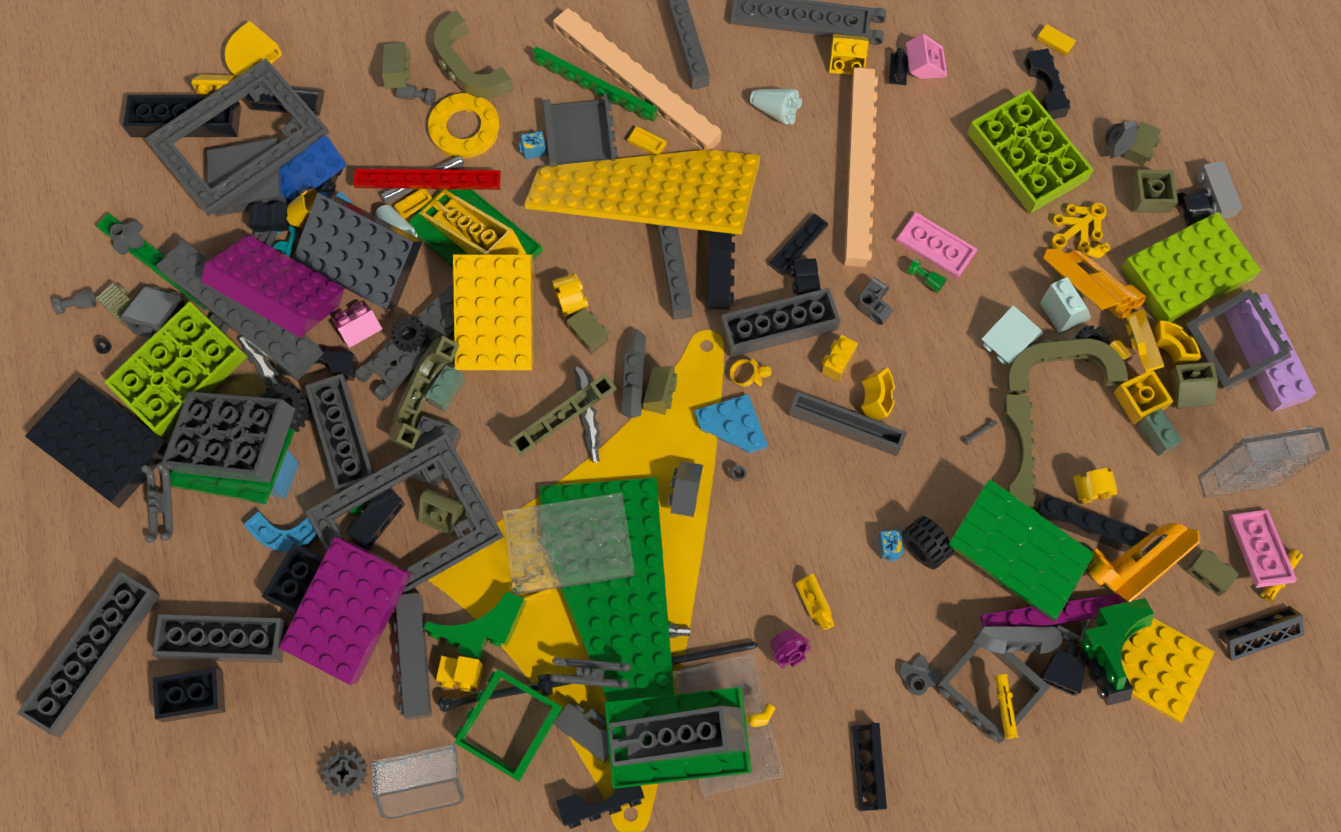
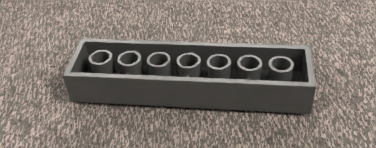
[17,571,160,738]

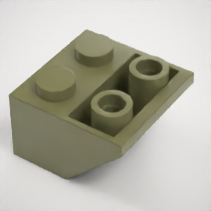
[1168,362,1218,409]
[643,366,678,415]

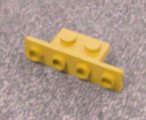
[1126,310,1164,372]

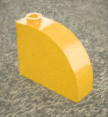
[225,21,282,78]

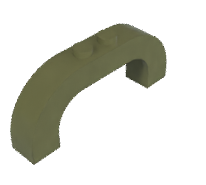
[434,10,514,98]
[389,336,459,450]
[1007,337,1128,395]
[509,373,617,457]

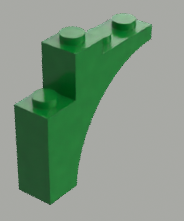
[424,591,526,660]
[1081,598,1154,690]

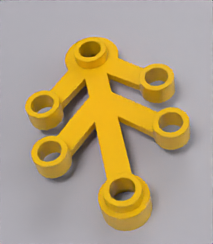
[1051,203,1107,252]

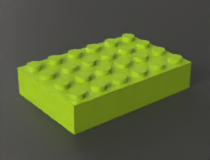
[967,90,1094,214]
[1121,212,1262,322]
[104,301,248,438]

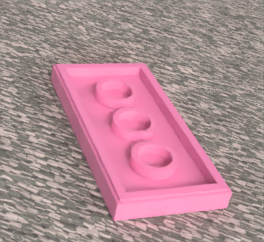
[896,212,978,279]
[1228,509,1297,588]

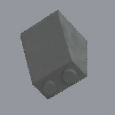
[120,287,186,338]

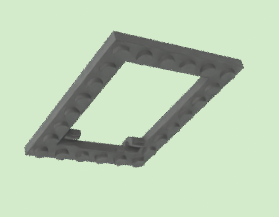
[145,59,330,216]
[305,433,504,595]

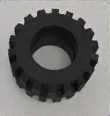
[260,382,311,433]
[902,516,954,570]

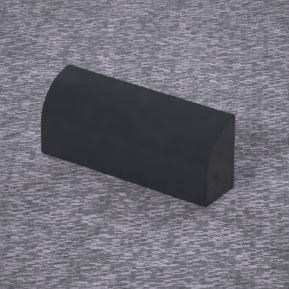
[245,86,325,116]

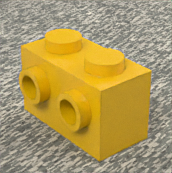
[821,335,858,382]

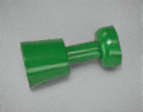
[907,259,947,293]

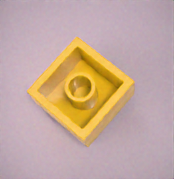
[1113,370,1174,425]

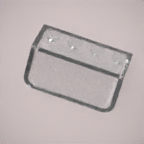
[372,744,464,819]

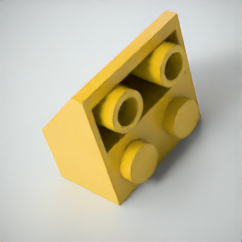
[829,34,869,75]
[191,74,236,95]

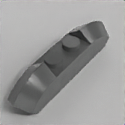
[622,329,646,418]
[972,627,1063,654]

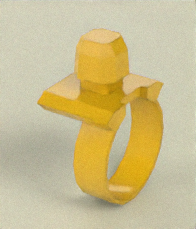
[730,359,772,387]

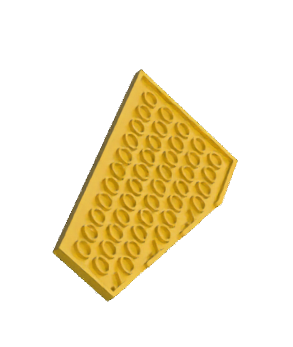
[525,150,760,235]

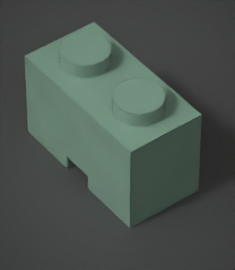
[426,365,465,413]
[1138,408,1182,456]

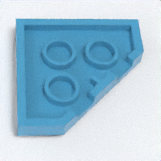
[694,394,768,454]

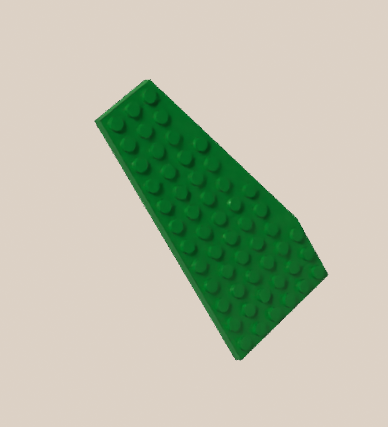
[540,478,674,702]

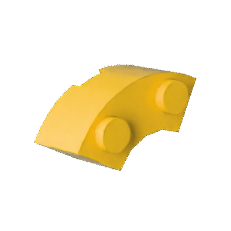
[286,189,318,228]
[1153,320,1201,365]
[861,367,895,421]

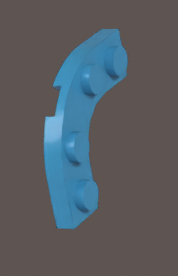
[243,511,318,552]

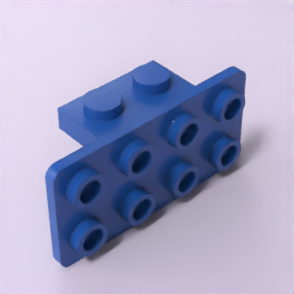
[280,136,346,204]

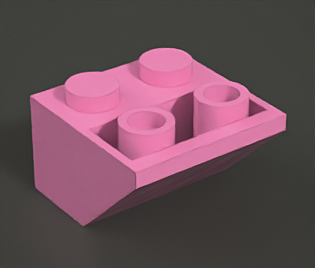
[332,301,382,348]

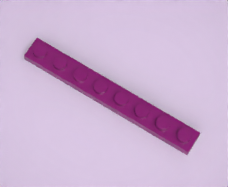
[980,594,1134,628]

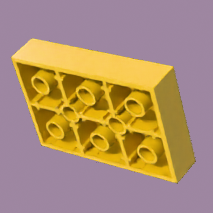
[453,254,534,370]

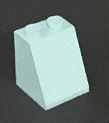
[1040,277,1091,334]
[982,306,1043,365]

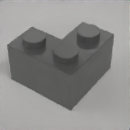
[668,461,703,517]

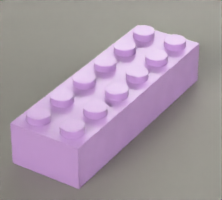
[1224,293,1316,412]

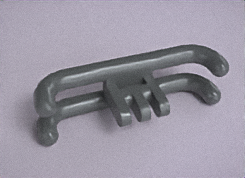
[141,463,173,543]
[550,657,631,689]

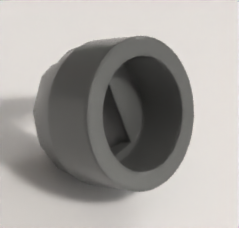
[730,465,747,482]

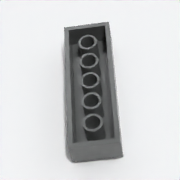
[720,288,841,357]
[305,373,375,493]
[152,614,287,663]

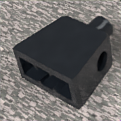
[1040,643,1086,697]

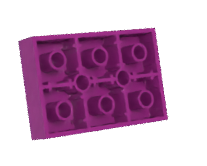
[201,234,345,338]
[279,537,412,685]

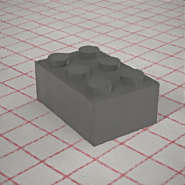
[405,416,462,487]

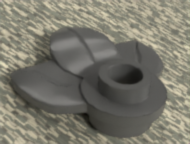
[110,221,144,255]
[900,655,941,696]

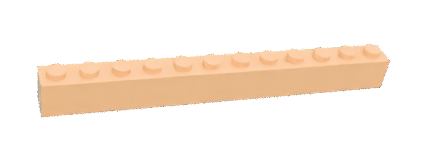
[553,8,721,151]
[844,68,878,267]

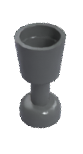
[397,83,436,106]
[52,289,97,315]

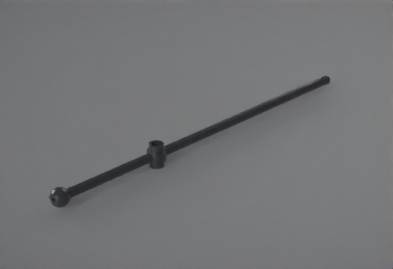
[439,642,757,712]

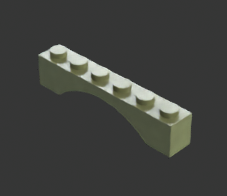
[1002,394,1036,508]

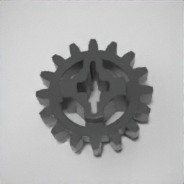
[321,750,369,797]

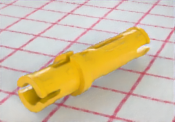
[1261,549,1303,602]
[994,674,1018,739]

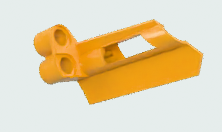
[1043,249,1147,319]
[1086,523,1200,602]

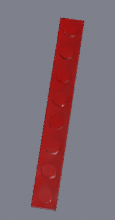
[353,169,501,190]

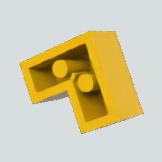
[436,656,484,693]

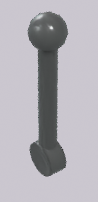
[964,420,997,445]

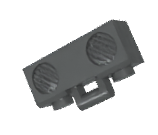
[553,703,610,763]

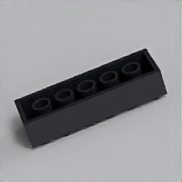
[123,95,241,137]

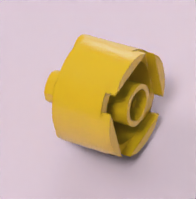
[551,273,589,316]
[1072,468,1118,504]

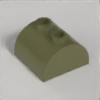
[418,489,465,537]

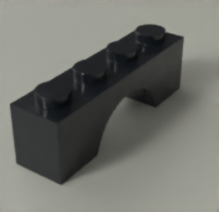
[1024,48,1071,119]
[274,349,358,381]
[556,786,645,829]

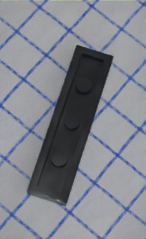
[768,213,829,276]

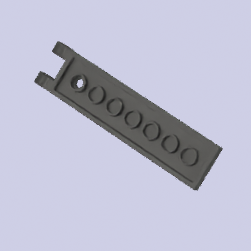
[731,0,887,45]
[355,282,454,401]

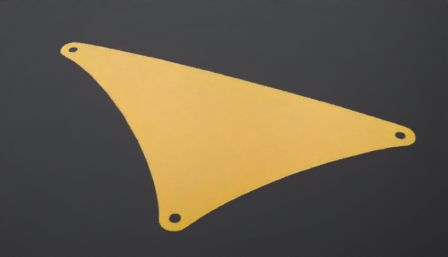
[424,330,724,832]

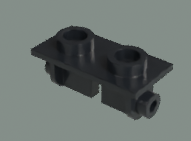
[889,48,908,85]

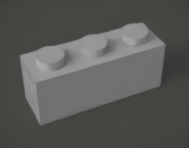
[1197,161,1242,219]

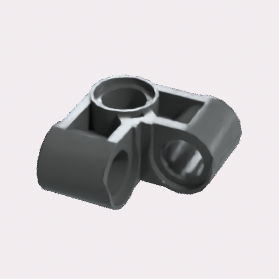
[857,277,893,325]

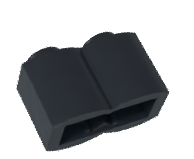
[249,202,290,232]
[790,258,821,296]

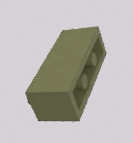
[382,42,411,89]

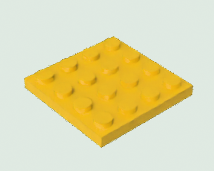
[1121,618,1215,723]

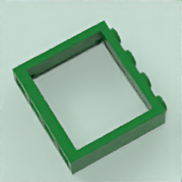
[454,669,563,782]

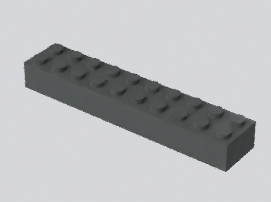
[156,239,323,381]

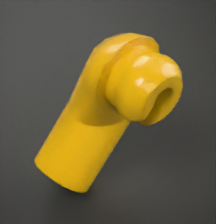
[1083,243,1110,259]
[746,703,776,727]

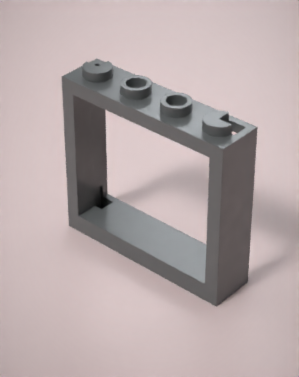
[1187,289,1293,391]
[936,643,1050,744]

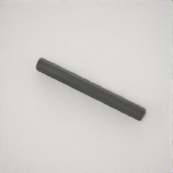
[381,156,464,203]

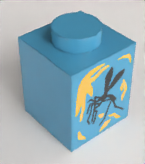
[519,131,547,159]
[878,530,904,562]

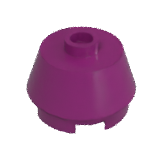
[770,629,811,669]

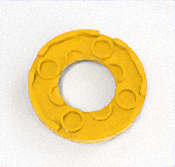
[428,93,500,158]

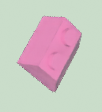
[906,34,947,79]

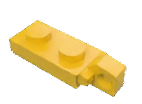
[796,574,835,631]

